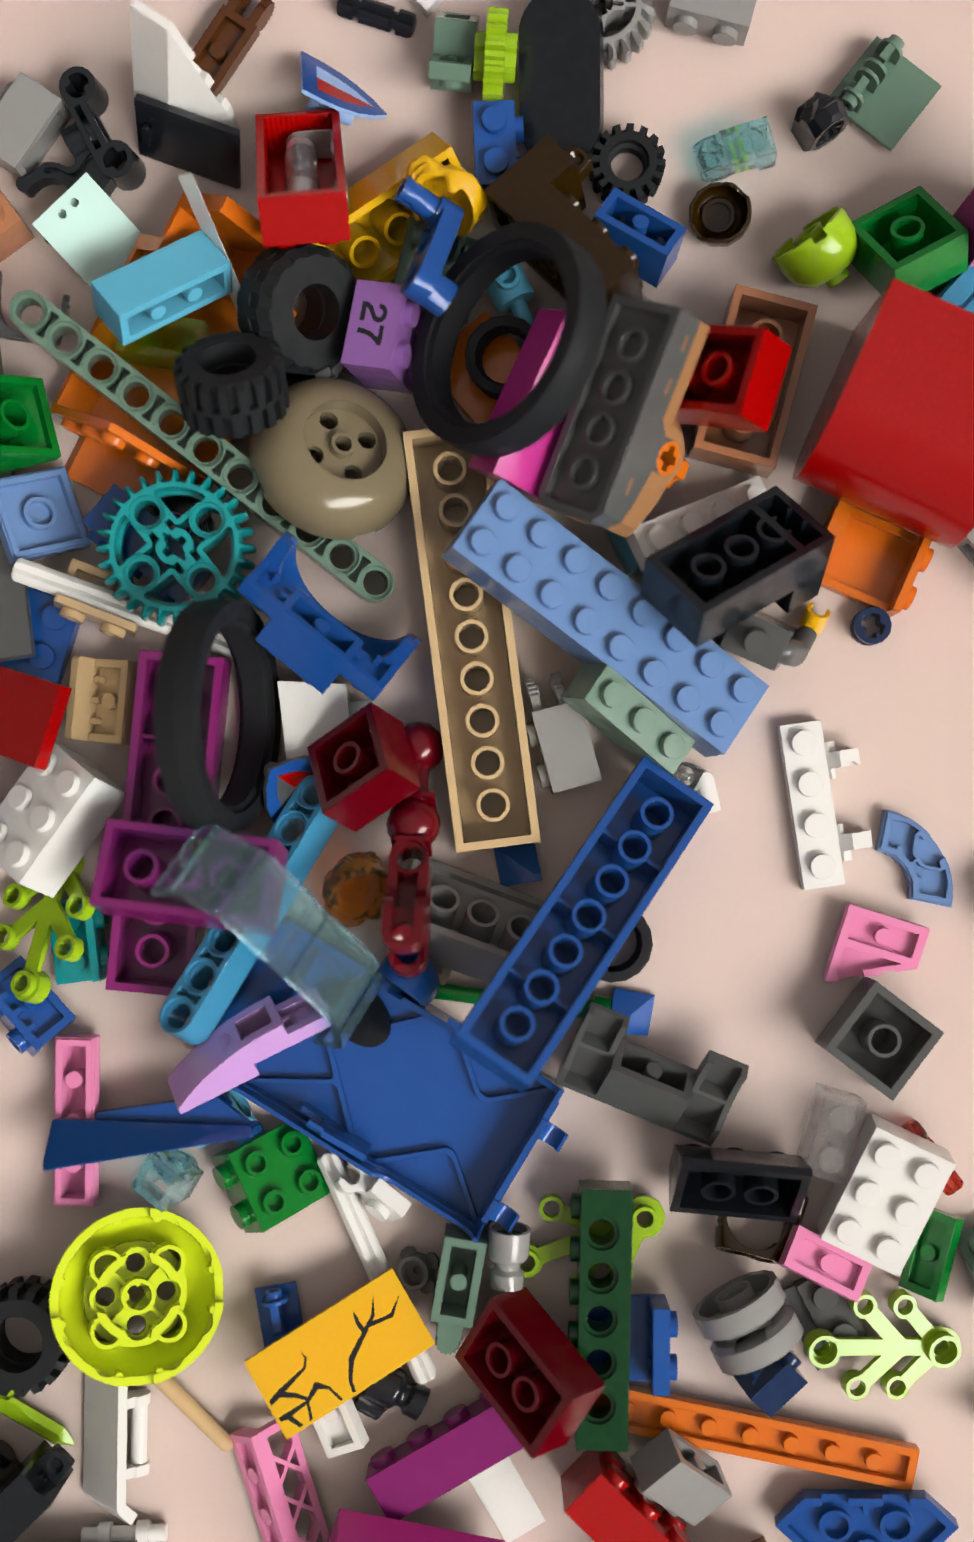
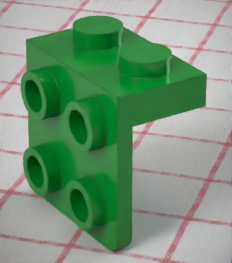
[211,1122,330,1233]

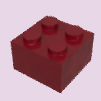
[307,702,421,832]

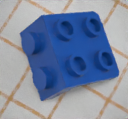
[587,1294,678,1396]

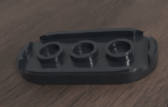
[518,0,604,155]

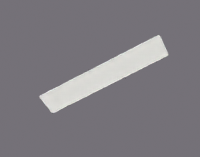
[178,173,240,310]

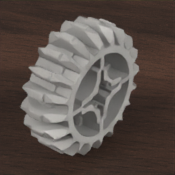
[590,0,656,71]

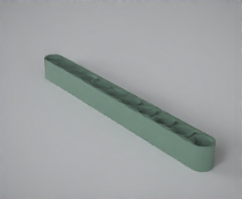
[9,290,395,603]

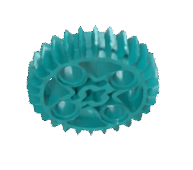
[96,469,257,627]

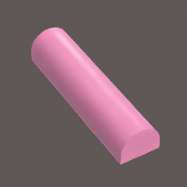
[53,1033,100,1207]

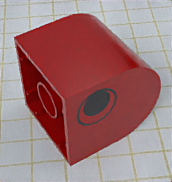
[793,278,974,549]

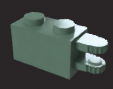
[430,1223,487,1355]

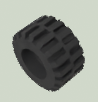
[173,331,290,439]
[0,1275,70,1398]

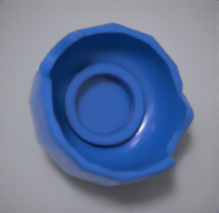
[376,951,440,1006]

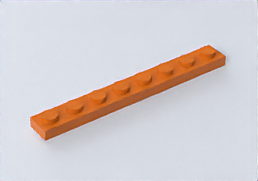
[593,1385,920,1490]

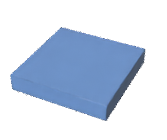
[0,466,92,565]

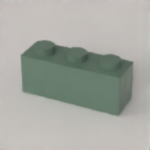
[561,663,696,775]

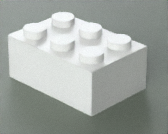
[0,741,125,898]
[816,1112,956,1277]

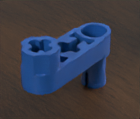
[394,176,464,317]

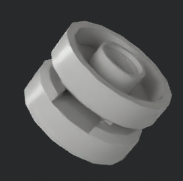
[693,1270,804,1376]

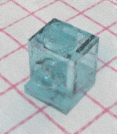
[131,1149,204,1213]

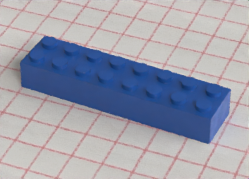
[449,756,714,1093]

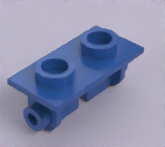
[255,1281,303,1348]

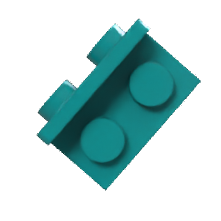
[51,899,110,985]

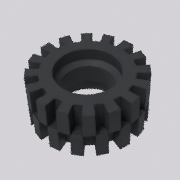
[589,123,666,204]

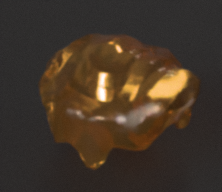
[320,851,388,928]

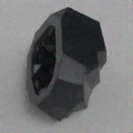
[791,92,849,151]

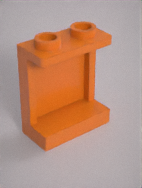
[821,499,934,617]

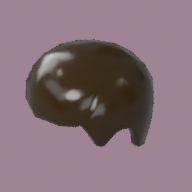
[689,182,752,247]

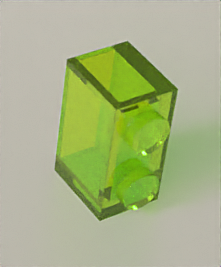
[115,317,212,370]

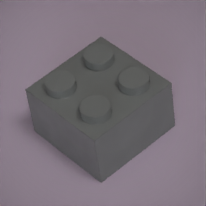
[814,977,944,1101]

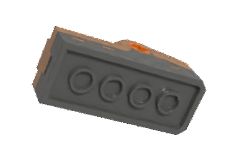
[538,293,710,538]

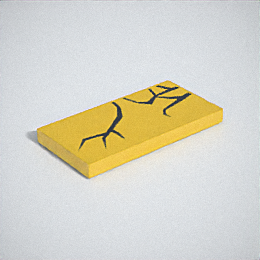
[244,1267,436,1440]

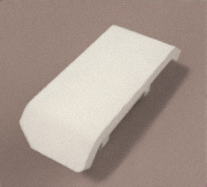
[83,1374,151,1525]

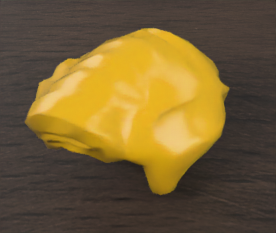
[405,154,488,237]

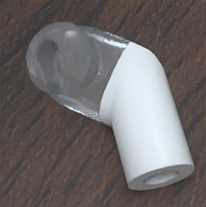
[672,762,722,814]

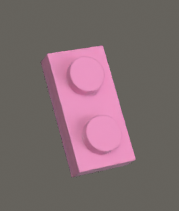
[778,1225,872,1302]

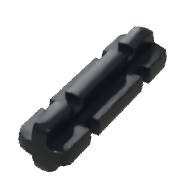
[336,0,417,39]

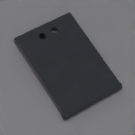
[134,93,241,189]

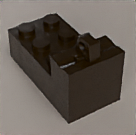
[484,134,643,310]

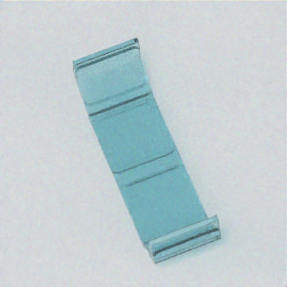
[150,825,382,1049]

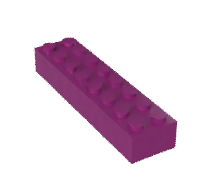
[105,650,232,996]

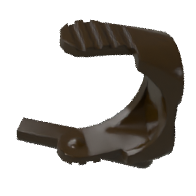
[715,1196,809,1264]

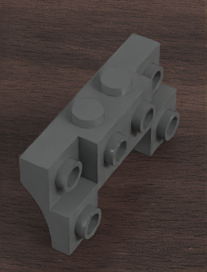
[555,1001,749,1147]

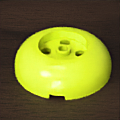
[49,1207,224,1387]

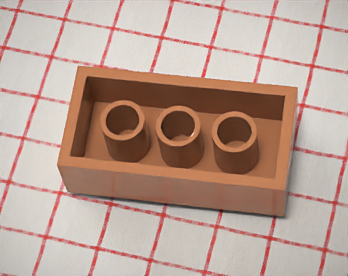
[687,284,818,479]

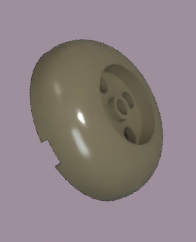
[249,377,410,540]

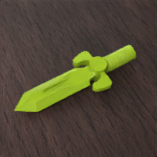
[0,1390,75,1445]

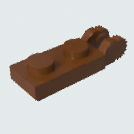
[192,0,275,97]

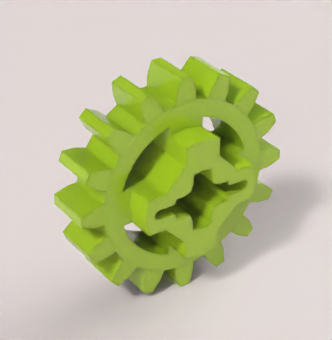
[473,6,518,101]

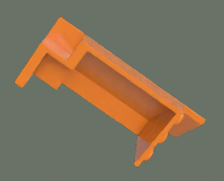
[49,192,297,496]

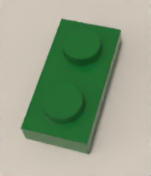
[898,1208,964,1302]

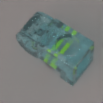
[693,116,777,182]

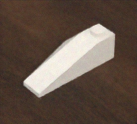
[130,0,238,127]

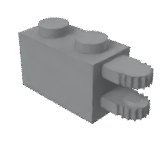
[525,671,602,794]

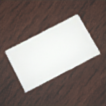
[469,1457,546,1542]

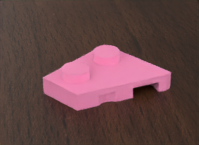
[822,902,930,982]

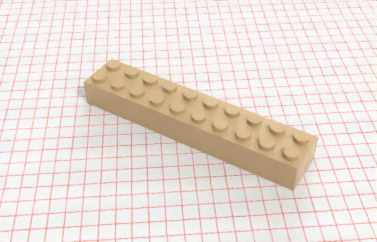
[402,421,541,853]

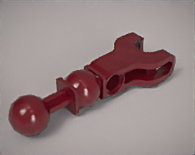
[381,721,444,978]

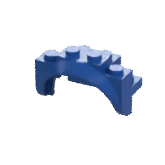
[237,531,422,701]

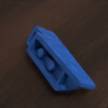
[43,1094,262,1171]

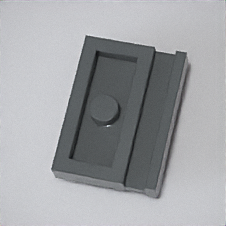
[783,1277,868,1371]

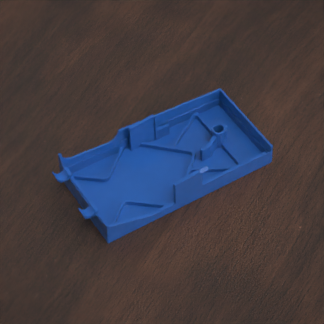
[195,915,568,1243]

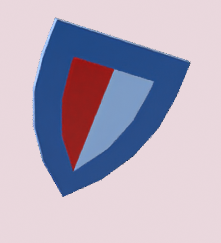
[299,51,387,126]

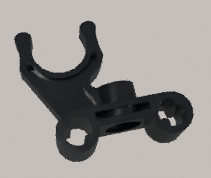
[16,66,146,247]

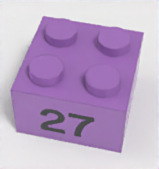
[340,279,425,394]

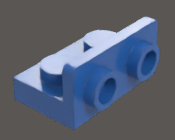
[0,955,76,1057]

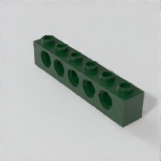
[568,1180,633,1452]

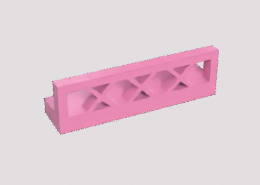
[229,1419,330,1542]

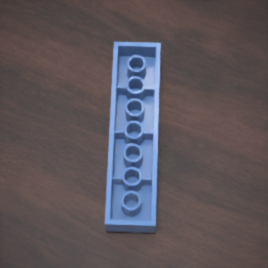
[440,479,769,757]

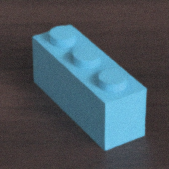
[90,229,232,346]

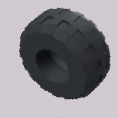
[236,244,357,376]

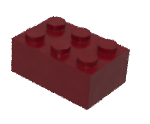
[454,1286,606,1459]

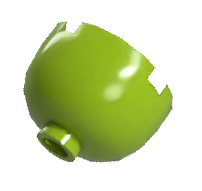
[772,206,858,288]

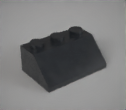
[669,1144,813,1223]

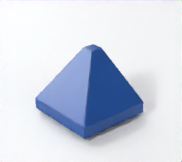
[494,843,542,886]
[610,987,655,1036]

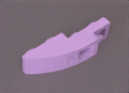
[167,987,332,1114]

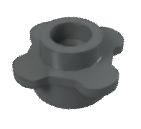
[397,1246,440,1294]

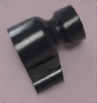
[354,1367,431,1421]

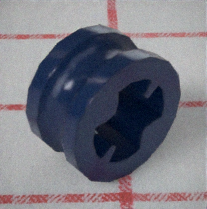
[850,607,892,646]

